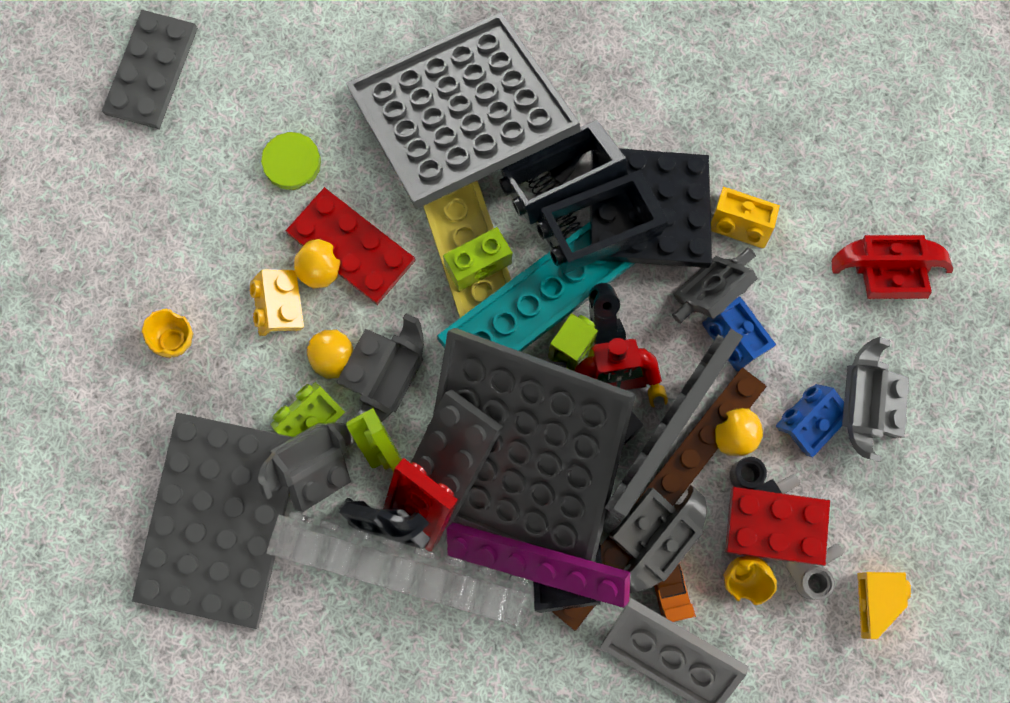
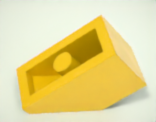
[857,572,911,639]

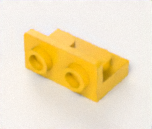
[711,186,780,248]

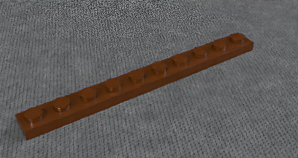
[551,367,767,631]

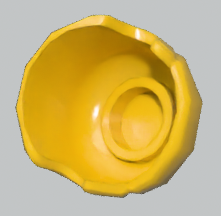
[294,239,340,289]
[142,309,194,358]
[307,329,353,379]
[715,408,763,456]
[723,556,777,605]

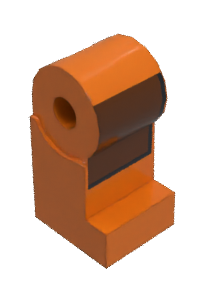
[654,563,696,622]

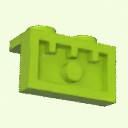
[270,382,345,437]
[346,408,402,472]

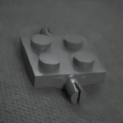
[672,247,758,324]

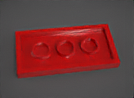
[285,187,416,305]
[383,458,458,553]

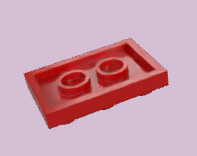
[725,487,830,566]

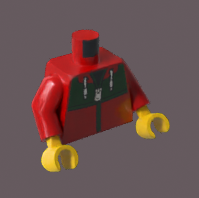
[575,338,668,408]

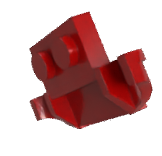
[831,235,953,299]

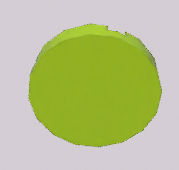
[261,132,321,190]

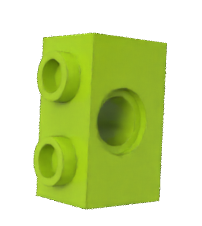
[443,227,513,292]
[548,313,598,371]

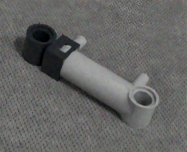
[729,457,843,600]

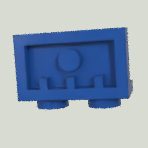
[702,296,776,371]
[776,384,844,458]

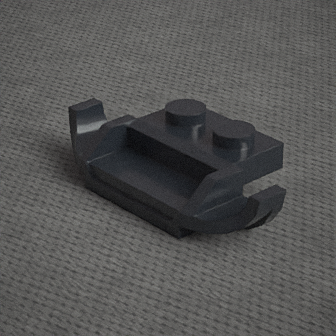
[339,498,430,549]

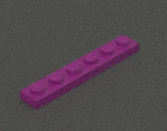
[446,522,630,608]

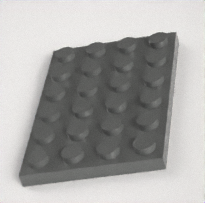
[132,412,293,629]

